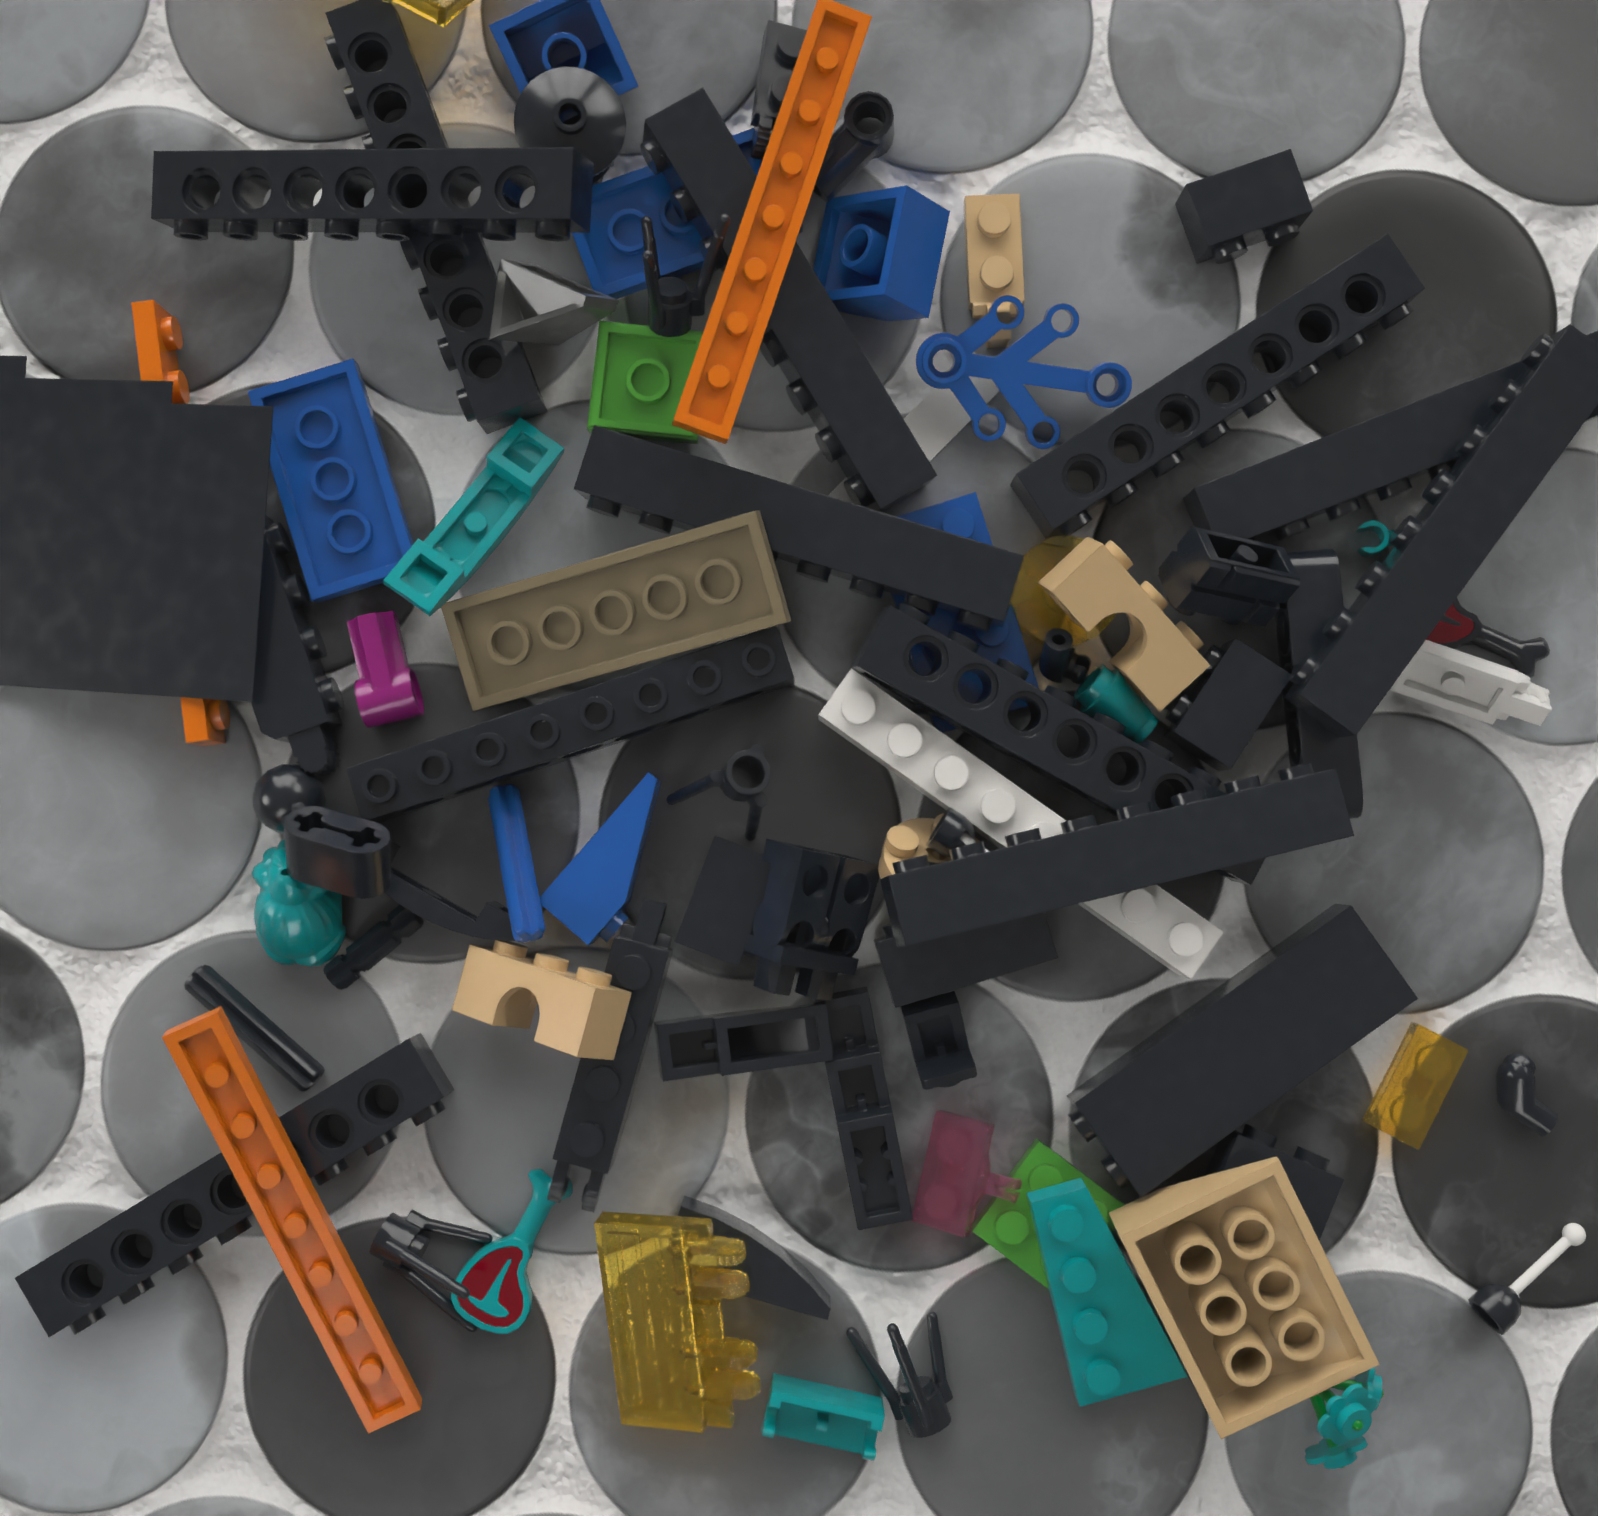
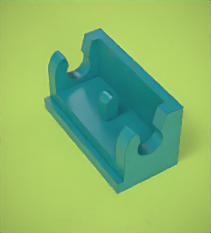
[761,1373,885,1461]

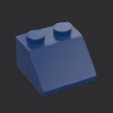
[489,0,639,123]
[813,185,950,322]

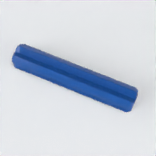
[488,784,545,943]

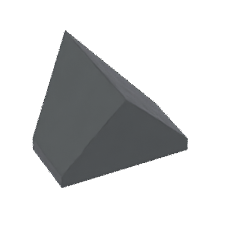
[490,259,619,345]

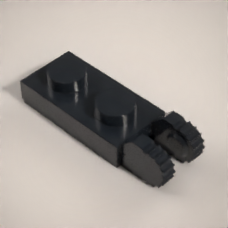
[751,20,807,160]

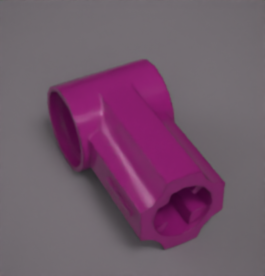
[347,611,424,728]

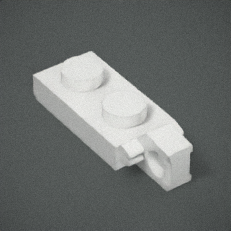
[1390,640,1552,726]

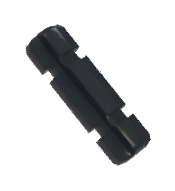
[323,905,424,990]

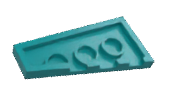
[1026,1178,1188,1407]

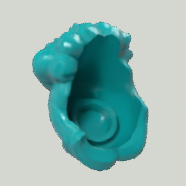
[252,840,346,967]

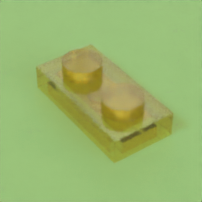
[1362,1022,1469,1150]

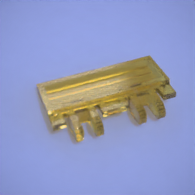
[594,1211,761,1433]

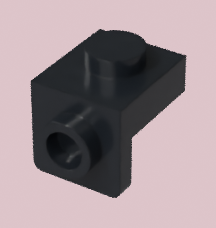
[901,991,977,1090]

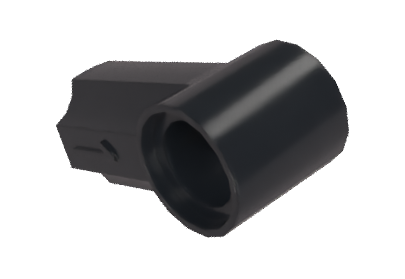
[813,91,894,203]

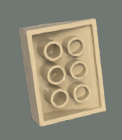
[1109,1156,1380,1439]

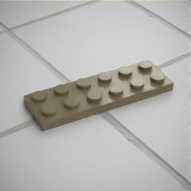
[441,510,791,711]

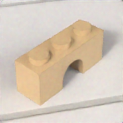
[1038,536,1210,712]
[452,940,632,1060]

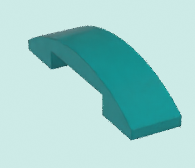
[383,417,564,616]

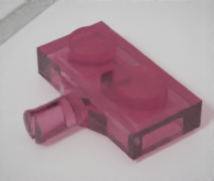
[911,1110,1022,1237]

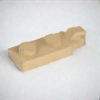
[963,193,1025,349]

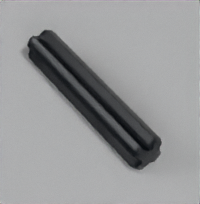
[184,965,325,1092]

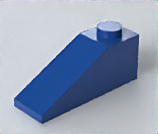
[540,772,661,945]

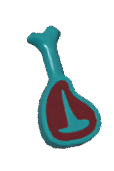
[451,1168,573,1334]

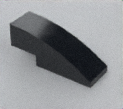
[654,1003,834,1082]
[668,1195,831,1320]

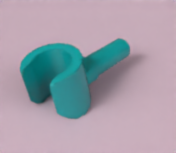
[1356,520,1395,558]

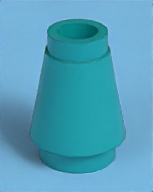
[1074,664,1158,743]

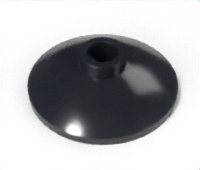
[514,67,626,177]

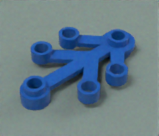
[916,295,1132,449]

